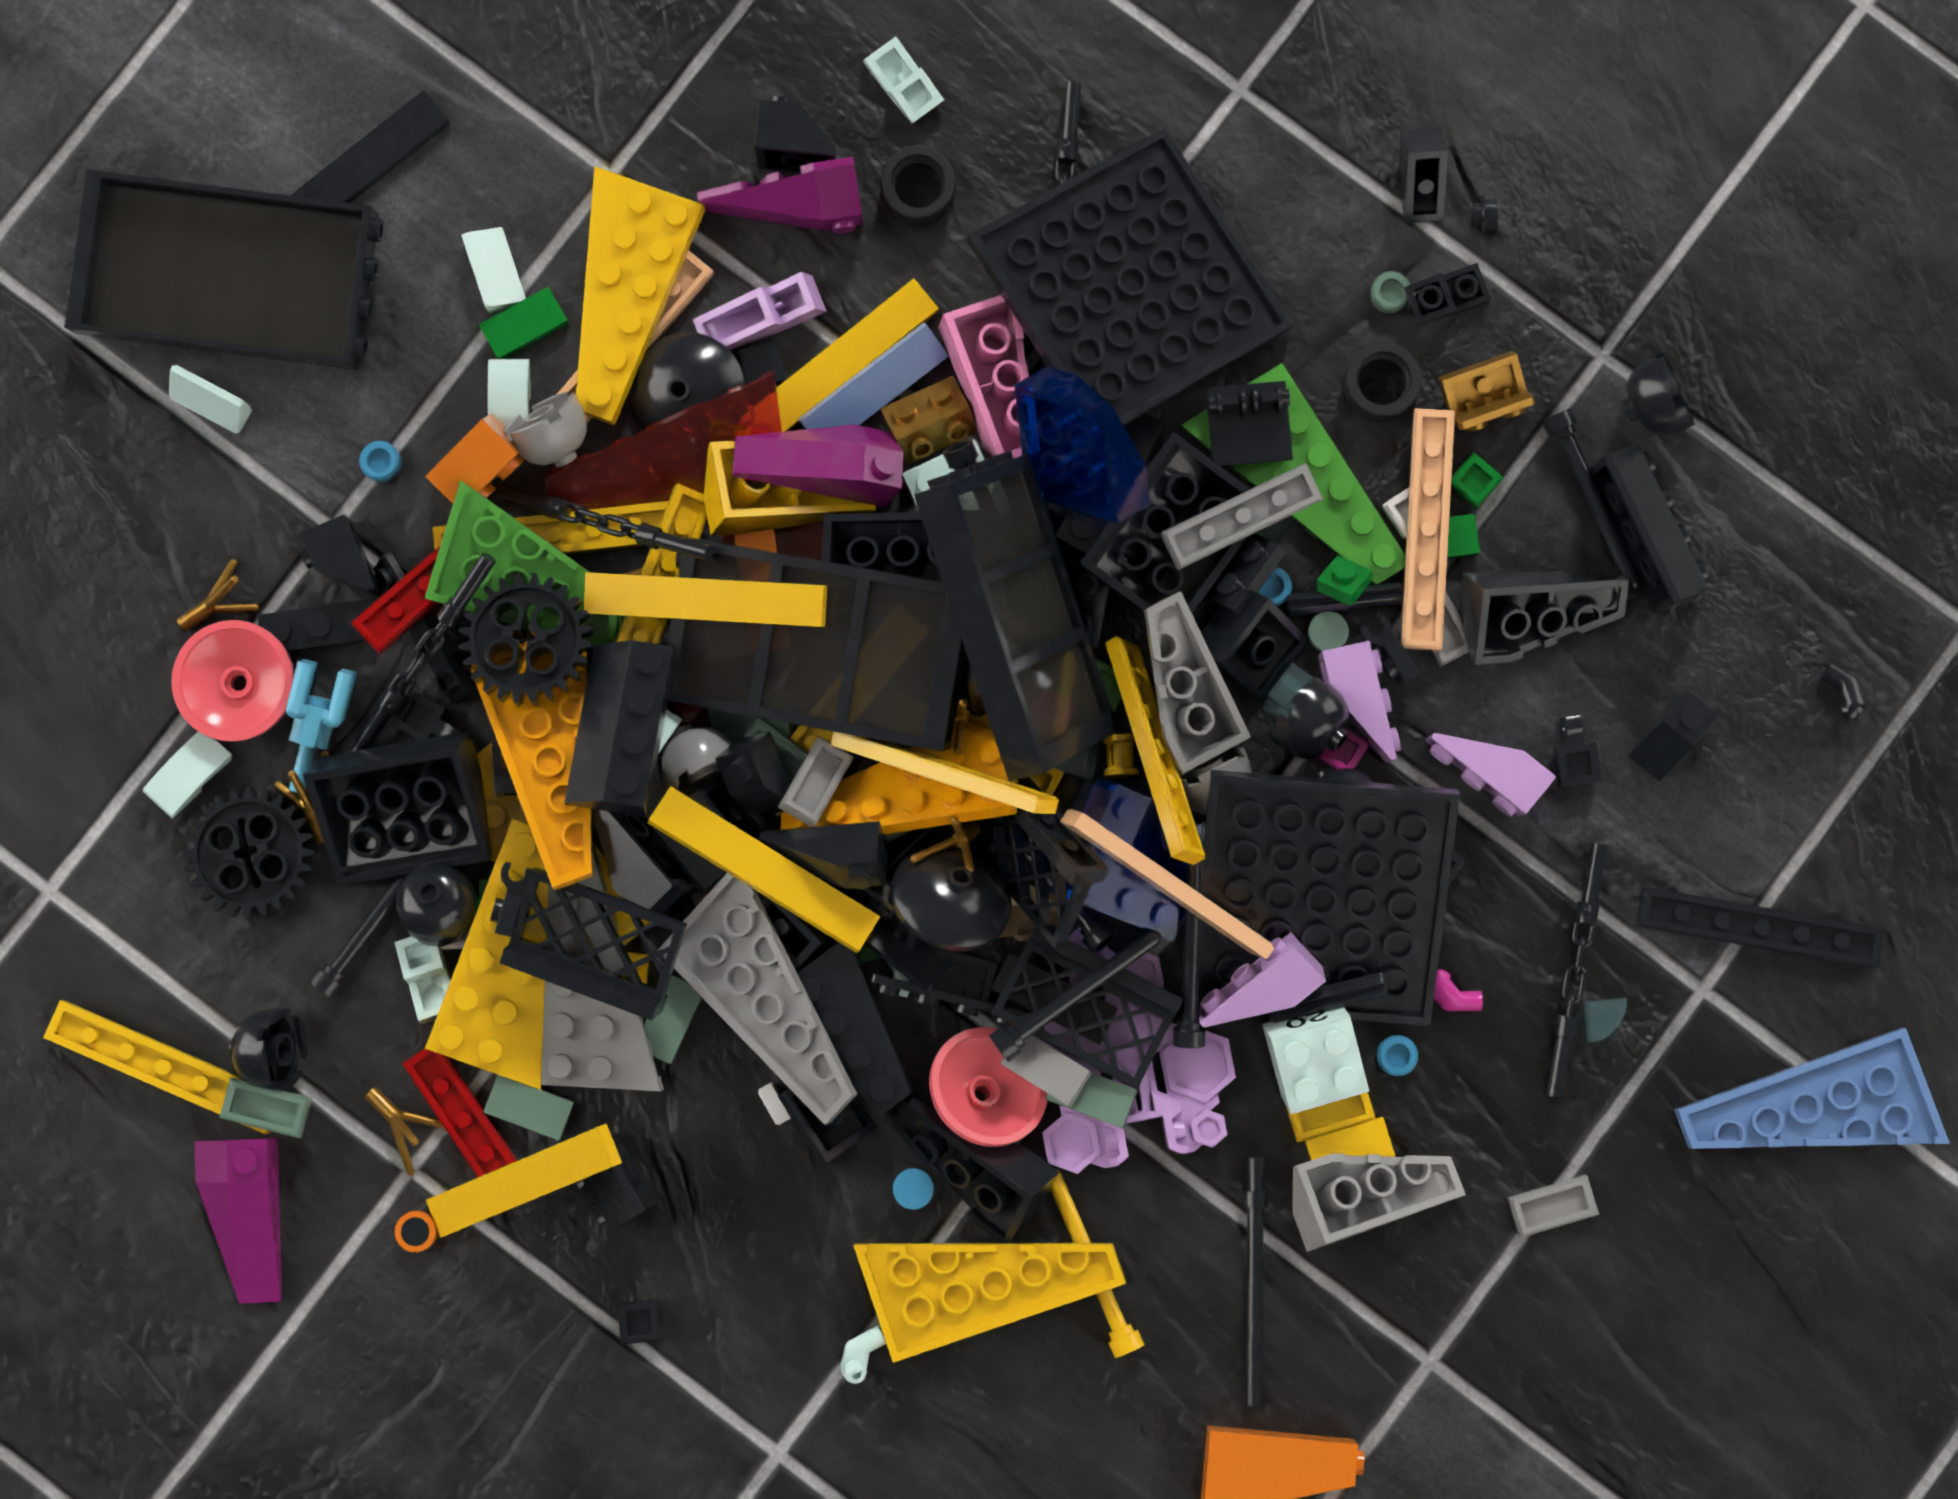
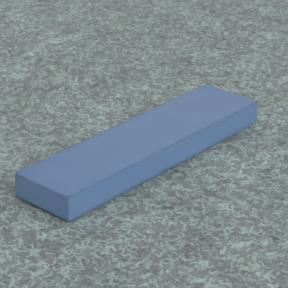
[798,323,949,429]

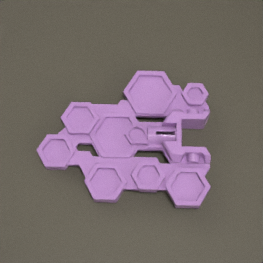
[1034,927,1236,1174]

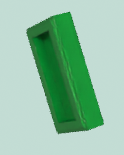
[479,286,569,359]

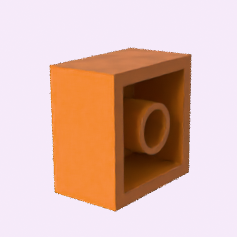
[425,414,525,504]

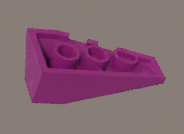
[697,157,863,234]
[732,425,904,507]
[195,1137,282,1304]

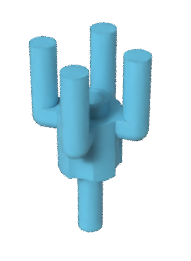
[286,659,357,792]

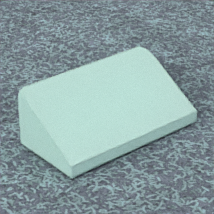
[461,227,526,314]
[169,365,252,434]

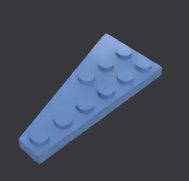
[1674,1028,1950,1149]

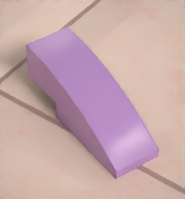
[692,272,827,350]

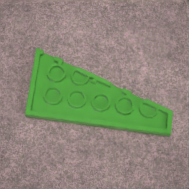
[1180,363,1405,585]
[425,480,663,647]

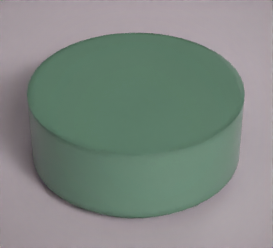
[1370,271,1410,314]
[1307,611,1349,652]

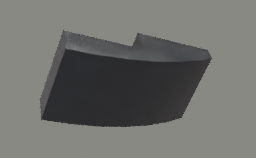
[1404,263,1491,325]

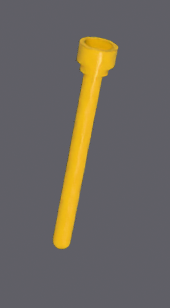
[1050,1169,1145,1358]

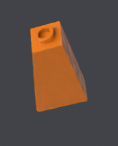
[1201,1425,1364,1499]

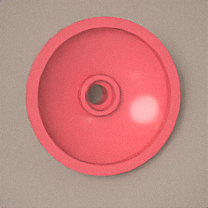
[171,620,294,742]
[929,1027,1048,1147]

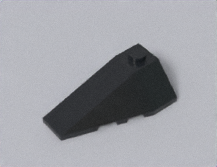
[1458,570,1629,665]

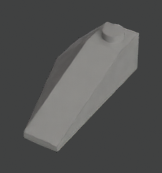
[1144,591,1251,774]
[1293,1154,1466,1252]

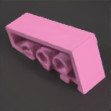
[938,295,1037,460]

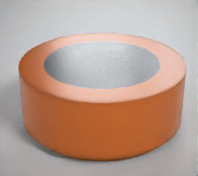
[395,1210,438,1252]

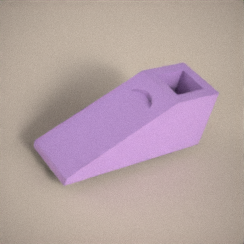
[1318,641,1401,763]
[1425,733,1556,817]
[1198,932,1326,1027]

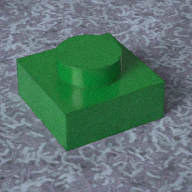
[1316,555,1372,606]

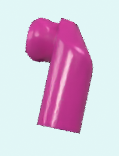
[1434,969,1483,1011]

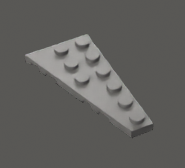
[541,842,664,1091]
[657,873,857,1125]

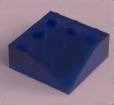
[1014,367,1150,523]
[1051,777,1203,941]

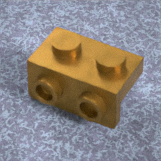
[1438,351,1535,431]
[880,376,977,464]

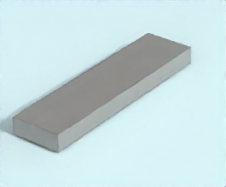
[1160,463,1323,570]

